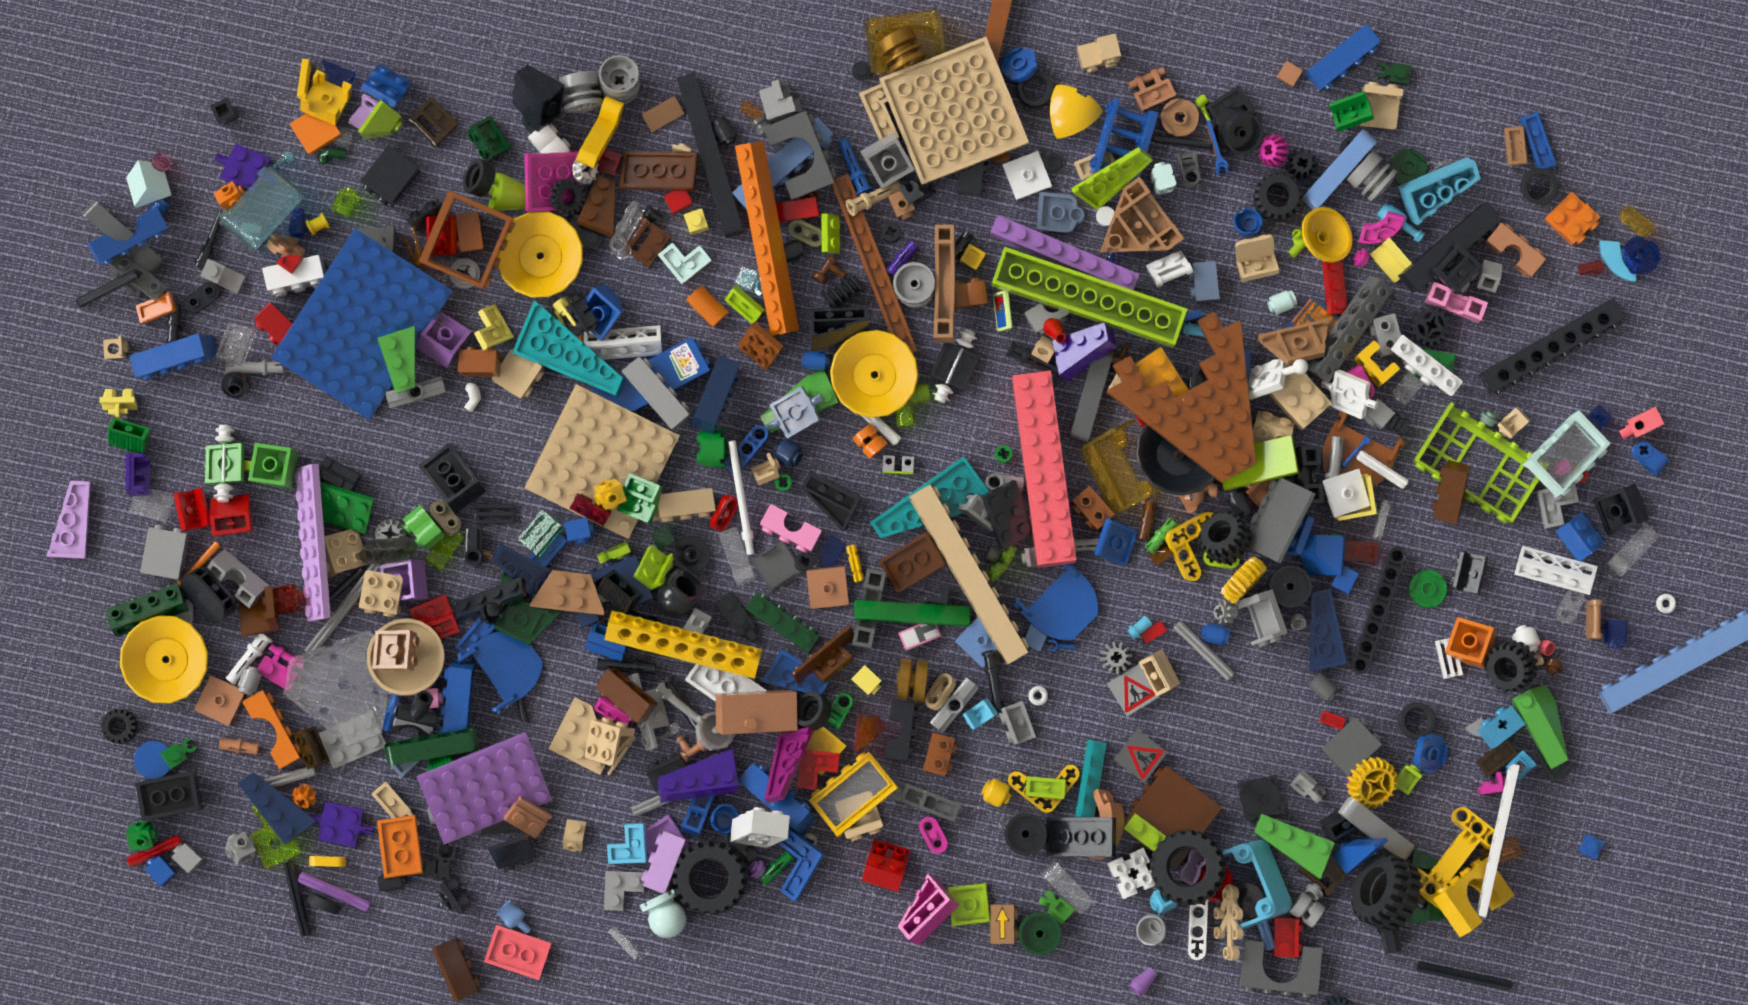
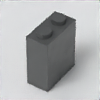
[1321,717,1382,778]

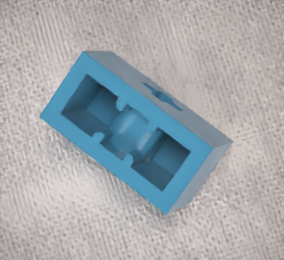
[1477,705,1526,749]

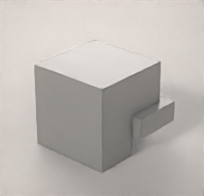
[759,80,803,123]

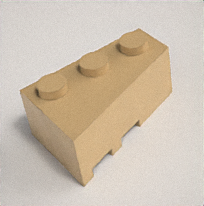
[652,488,716,523]

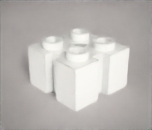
[1107,848,1155,899]

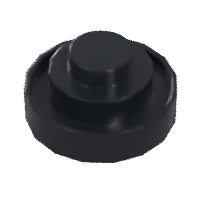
[221,372,250,398]

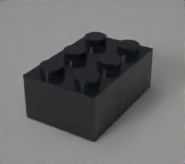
[135,771,203,821]

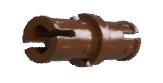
[1137,501,1157,541]

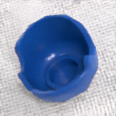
[1233,208,1263,237]
[710,804,739,834]

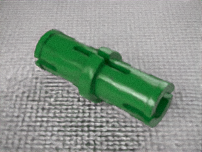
[759,851,794,886]

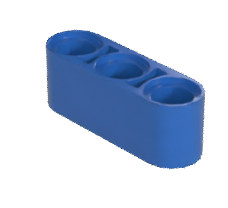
[726,425,770,472]

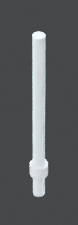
[728,440,754,555]

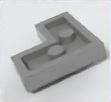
[1536,483,1579,529]
[604,871,644,911]

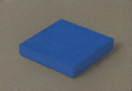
[1094,518,1139,567]

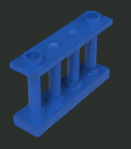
[1089,98,1158,185]

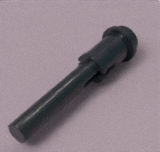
[194,210,226,269]

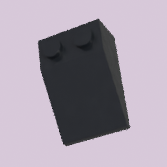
[419,443,486,514]
[488,835,537,872]

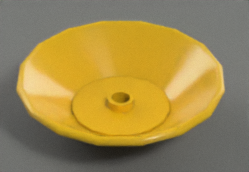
[498,211,583,297]
[830,330,918,418]
[120,615,208,704]

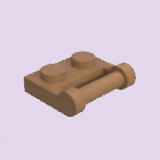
[1586,600,1603,640]

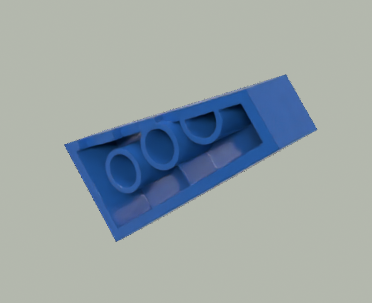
[439,659,476,733]
[738,763,817,835]

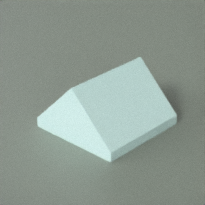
[126,160,172,208]

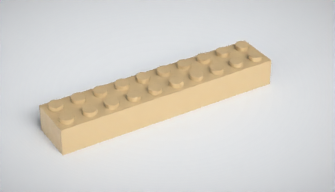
[909,485,1029,665]

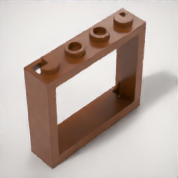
[419,190,516,289]

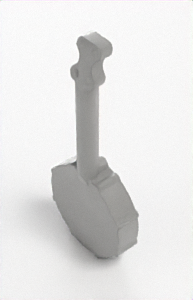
[656,682,735,751]

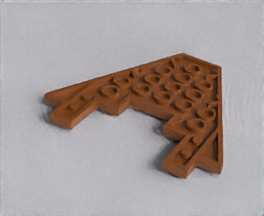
[1107,312,1256,483]

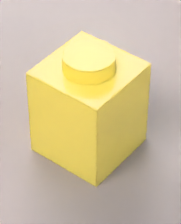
[684,208,709,236]
[851,665,882,695]

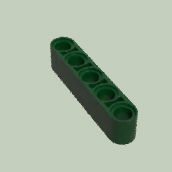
[384,728,480,765]

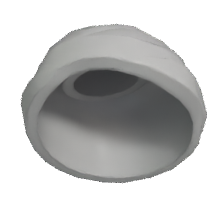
[1136,914,1167,946]

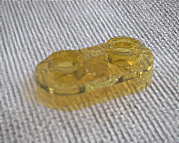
[1619,206,1654,237]

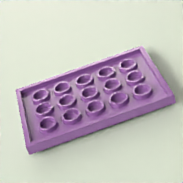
[416,732,552,844]

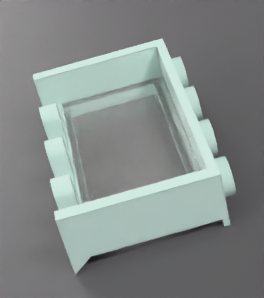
[1522,410,1611,498]

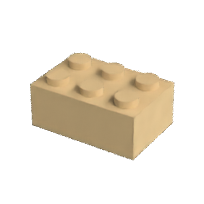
[1268,364,1332,431]

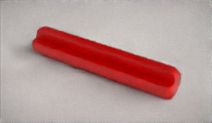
[127,835,182,867]

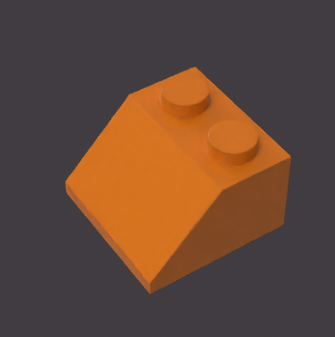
[1445,617,1497,669]

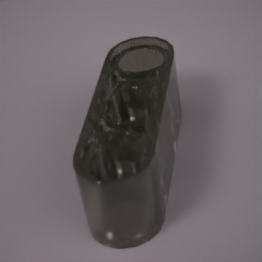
[359,537,417,564]

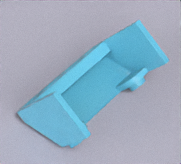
[1222,840,1292,930]

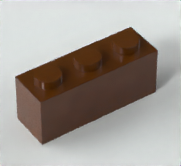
[1432,460,1471,524]
[595,667,658,723]

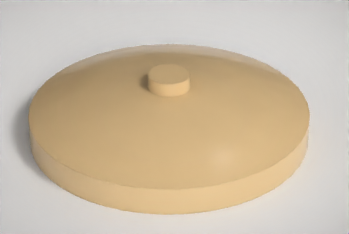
[367,619,445,696]

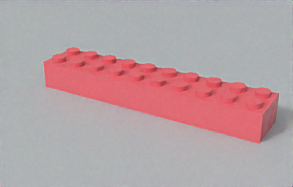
[1012,371,1076,568]

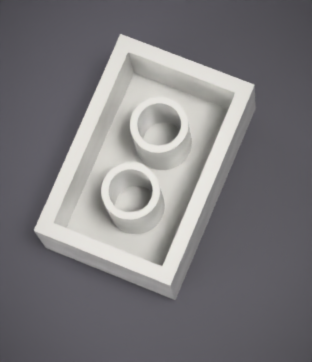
[262,255,326,297]
[730,807,790,848]

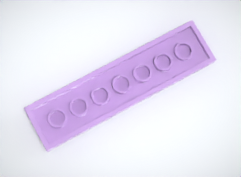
[294,464,331,622]

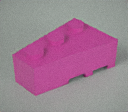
[898,873,959,946]

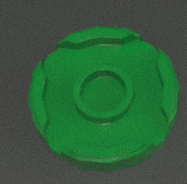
[1408,570,1448,608]

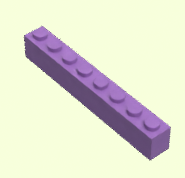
[990,215,1139,290]

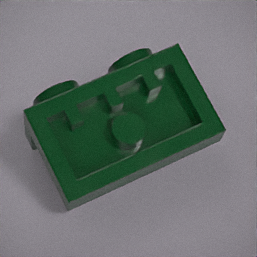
[467,116,511,162]

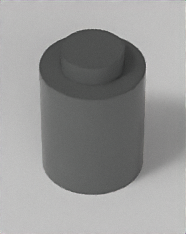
[1308,672,1338,701]

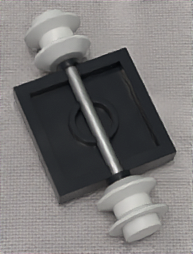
[929,329,980,403]

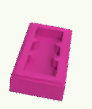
[594,695,631,726]

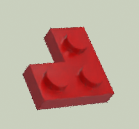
[797,750,840,790]

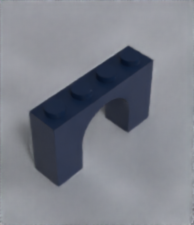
[575,554,654,628]

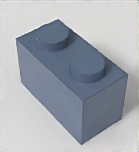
[1189,261,1220,304]

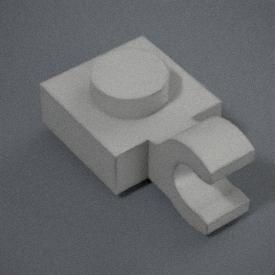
[1290,770,1326,803]

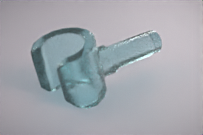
[270,151,295,172]

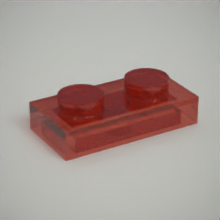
[1344,540,1379,562]

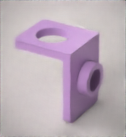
[349,94,378,129]

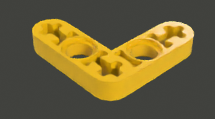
[1165,512,1213,581]
[1008,765,1080,813]

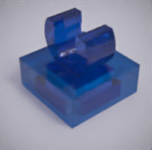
[1586,404,1613,431]

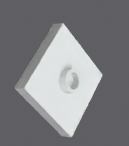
[1002,151,1052,201]
[1322,469,1370,518]

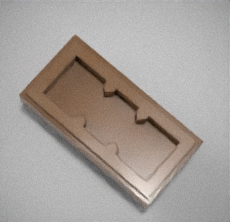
[1504,126,1528,166]

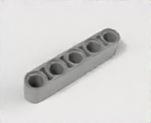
[1338,796,1415,860]

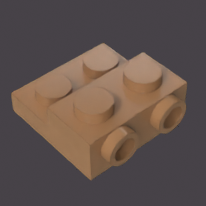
[372,630,420,672]

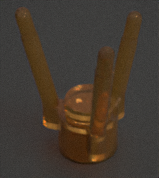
[402,226,433,267]

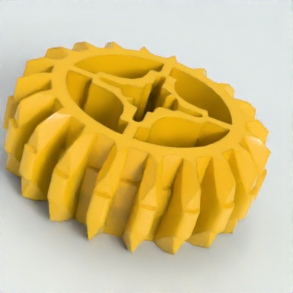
[1221,557,1267,603]
[1346,757,1399,809]

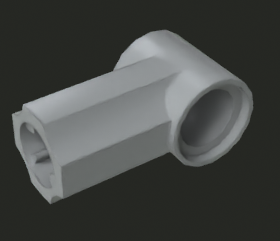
[985,473,1024,494]

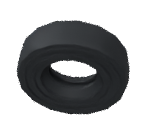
[307,893,342,915]

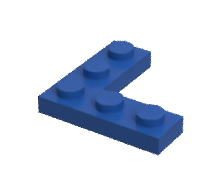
[778,826,825,902]

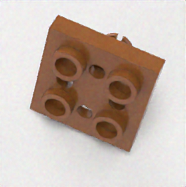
[738,321,784,371]

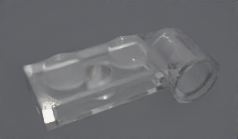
[610,200,644,260]
[1606,523,1659,577]
[718,526,756,587]
[1041,861,1095,915]

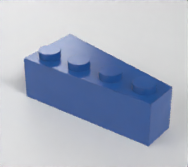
[129,333,219,381]

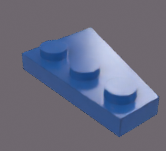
[761,649,830,695]

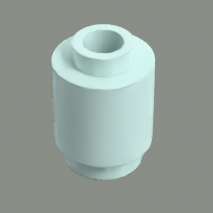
[1267,290,1297,315]

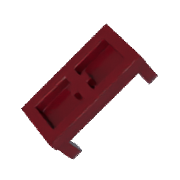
[587,149,623,177]

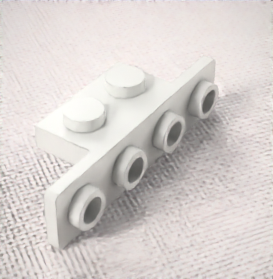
[1391,335,1462,396]

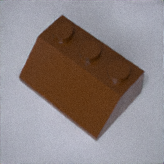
[431,938,481,1002]

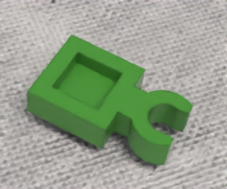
[1039,890,1075,925]

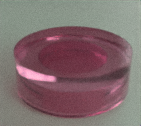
[151,153,172,172]

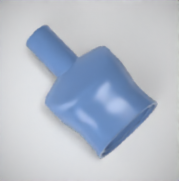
[496,900,531,934]

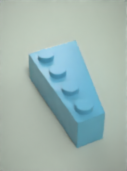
[1398,157,1481,225]

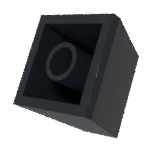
[512,64,565,132]

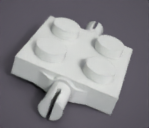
[1321,370,1379,419]

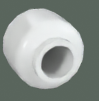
[1512,625,1541,652]

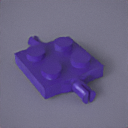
[214,144,277,194]
[309,801,374,848]

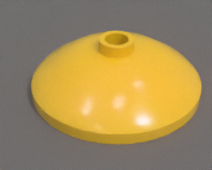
[1302,207,1352,263]

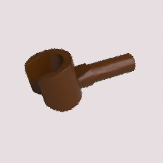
[1111,342,1131,365]

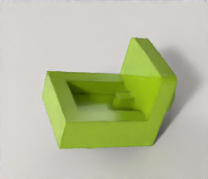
[1394,764,1422,795]

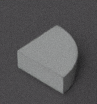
[1465,718,1484,737]

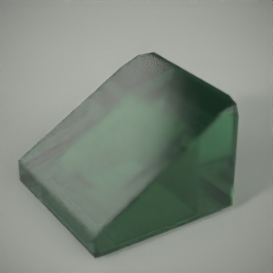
[650,524,676,550]

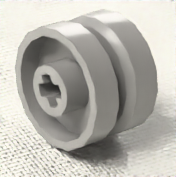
[893,262,935,308]

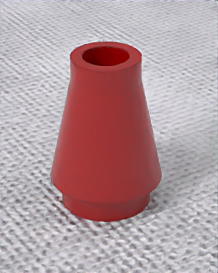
[1043,318,1066,343]

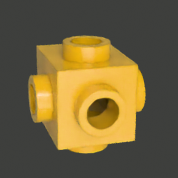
[594,479,627,510]

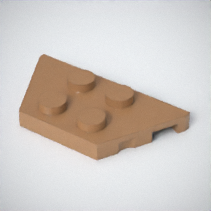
[1258,318,1329,365]
[530,570,605,616]

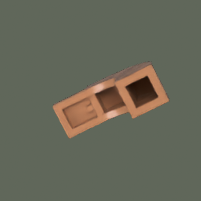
[1089,789,1124,860]

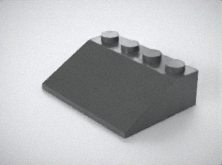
[1248,478,1315,563]

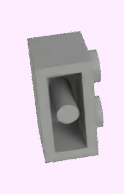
[1369,313,1401,358]

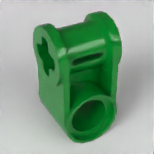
[828,693,853,730]

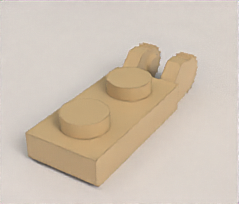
[372,781,420,826]

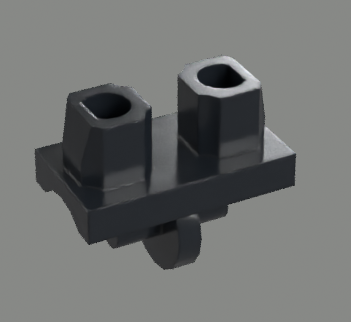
[437,878,472,914]

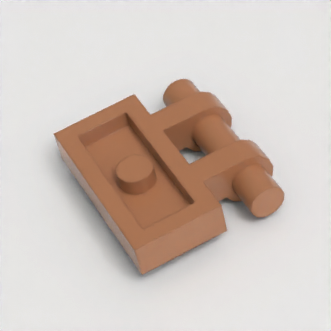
[1128,67,1176,112]

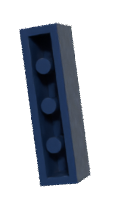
[691,355,742,434]

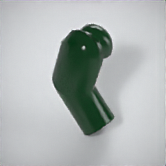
[318,148,346,165]

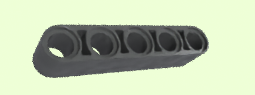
[82,200,164,274]
[1070,351,1114,442]

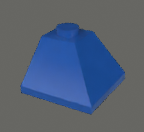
[574,284,623,341]
[1300,534,1345,576]

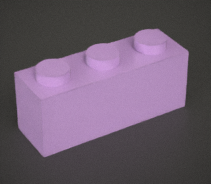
[641,831,686,894]

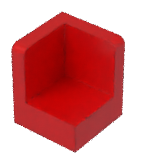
[664,190,693,215]

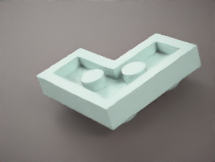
[658,243,712,285]

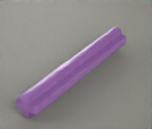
[298,872,371,911]

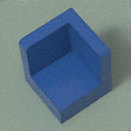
[1332,566,1359,595]

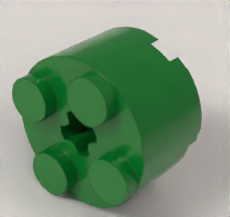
[697,429,728,468]

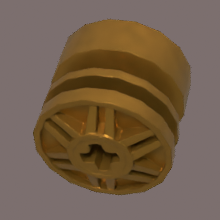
[876,26,926,74]

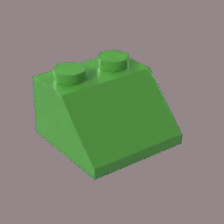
[248,443,299,489]

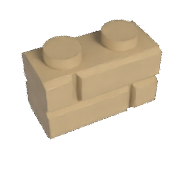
[1139,649,1180,696]

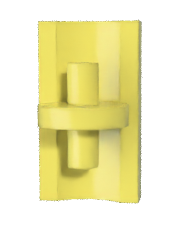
[100,389,138,419]

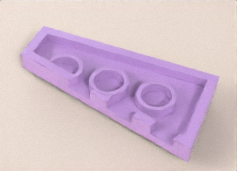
[46,481,91,559]

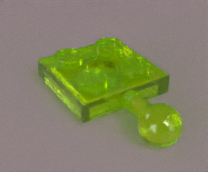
[250,805,302,870]

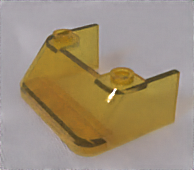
[1082,419,1162,514]

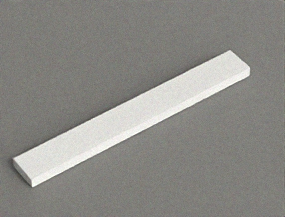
[1476,764,1520,919]

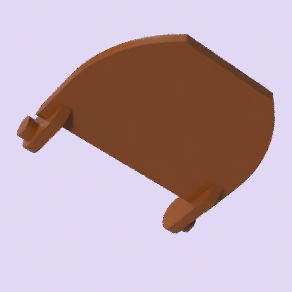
[1322,411,1405,487]

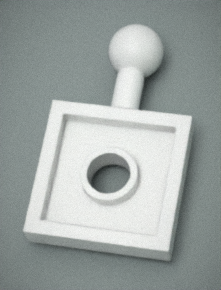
[1248,359,1308,400]

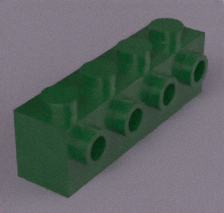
[105,583,189,637]
[745,592,819,654]

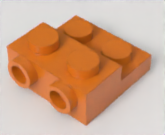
[1544,191,1600,246]

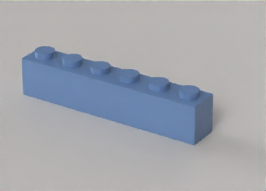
[732,117,833,211]

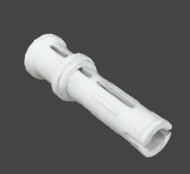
[225,633,273,685]

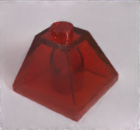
[853,714,884,753]

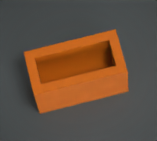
[686,286,730,328]

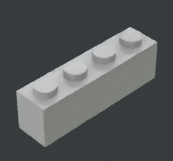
[622,357,690,431]

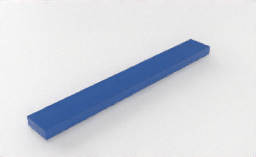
[455,528,568,659]

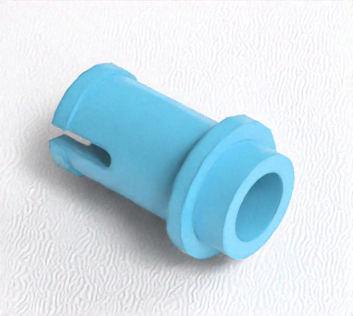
[1182,321,1205,337]
[1127,616,1152,640]

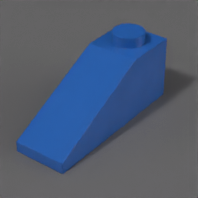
[1332,838,1388,874]

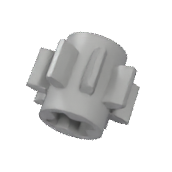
[1214,601,1238,624]

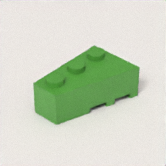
[377,326,415,394]

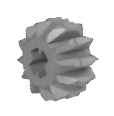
[1099,641,1132,674]

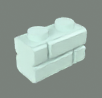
[1150,162,1176,196]

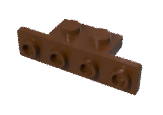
[792,625,854,684]

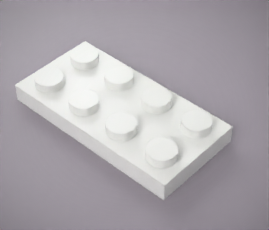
[685,664,767,702]

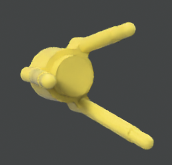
[553,297,577,327]

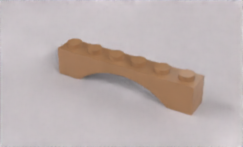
[934,225,956,343]

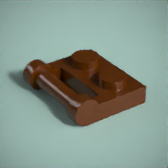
[621,217,671,268]

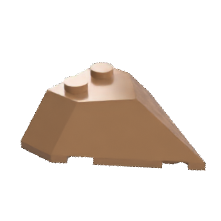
[1099,177,1184,253]

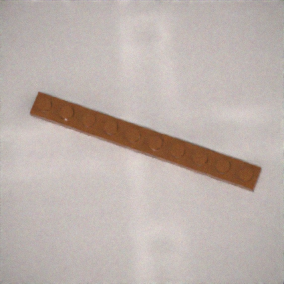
[832,174,917,353]

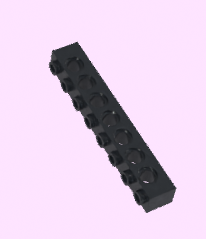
[1479,298,1626,395]

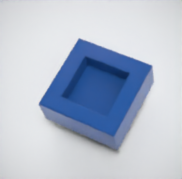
[1577,834,1604,860]

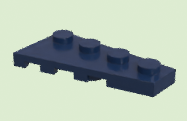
[491,543,552,610]
[1309,588,1347,672]
[238,772,317,846]

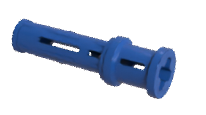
[837,138,873,196]

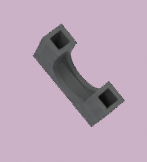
[763,111,837,200]
[852,568,886,650]
[1239,939,1323,998]

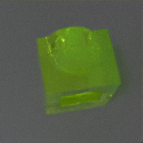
[331,187,360,219]

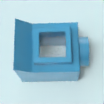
[1504,750,1537,781]

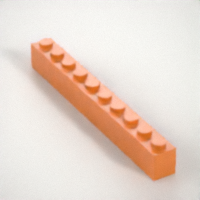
[735,141,799,336]

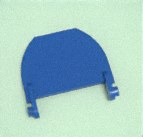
[1012,564,1098,640]
[456,632,543,715]

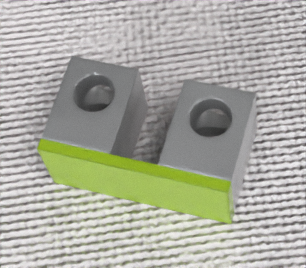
[882,455,914,475]

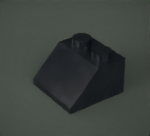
[1593,484,1650,535]

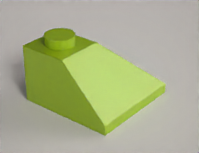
[358,100,403,140]

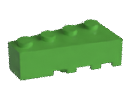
[1254,814,1334,879]

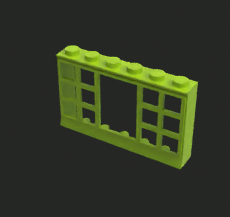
[1412,402,1549,524]

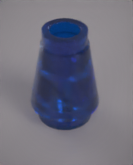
[288,208,307,238]

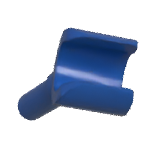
[1048,640,1075,652]

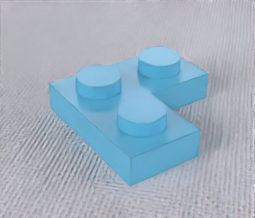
[607,823,648,864]

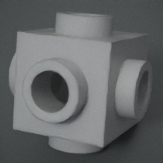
[225,831,256,866]

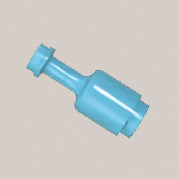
[1377,203,1425,242]

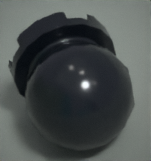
[656,569,705,617]

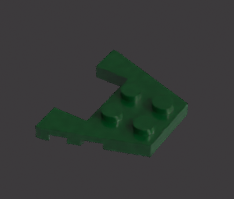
[494,571,563,646]
[1404,849,1468,925]

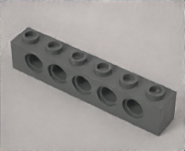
[1307,275,1394,383]

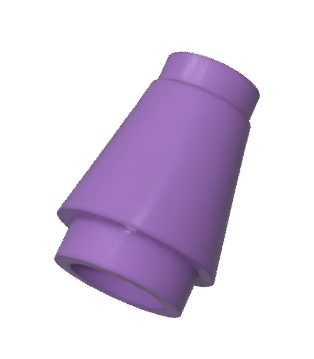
[1129,967,1157,996]

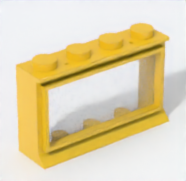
[809,752,899,838]

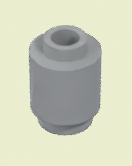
[238,666,262,696]

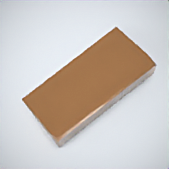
[642,96,685,133]

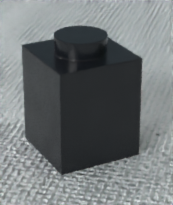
[210,98,239,127]

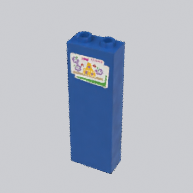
[591,337,712,413]

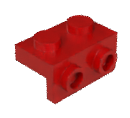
[173,488,211,531]

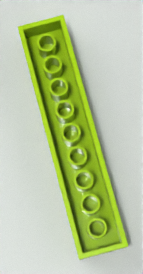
[991,247,1187,348]

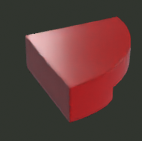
[276,255,303,274]

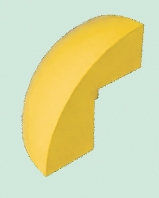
[1050,85,1103,139]

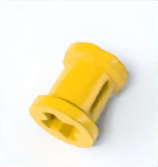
[305,212,330,236]

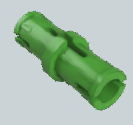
[1145,518,1178,555]

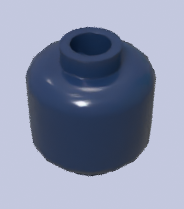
[773,439,803,467]

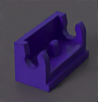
[126,453,150,496]

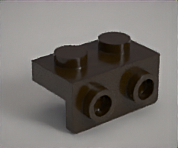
[294,726,330,770]

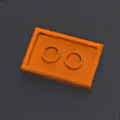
[377,815,423,879]

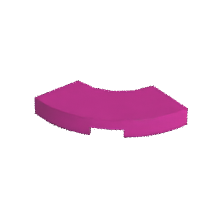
[1359,211,1406,244]

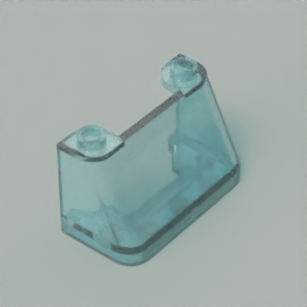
[218,166,306,253]

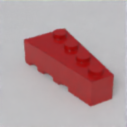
[253,301,292,346]

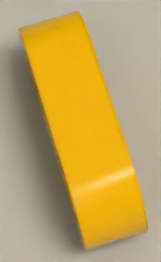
[309,856,346,867]

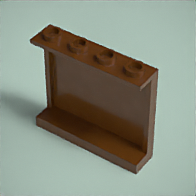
[1123,766,1222,870]

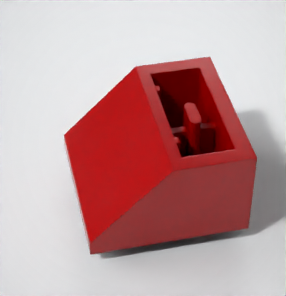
[210,494,254,537]
[861,839,910,892]

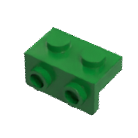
[1329,91,1374,132]

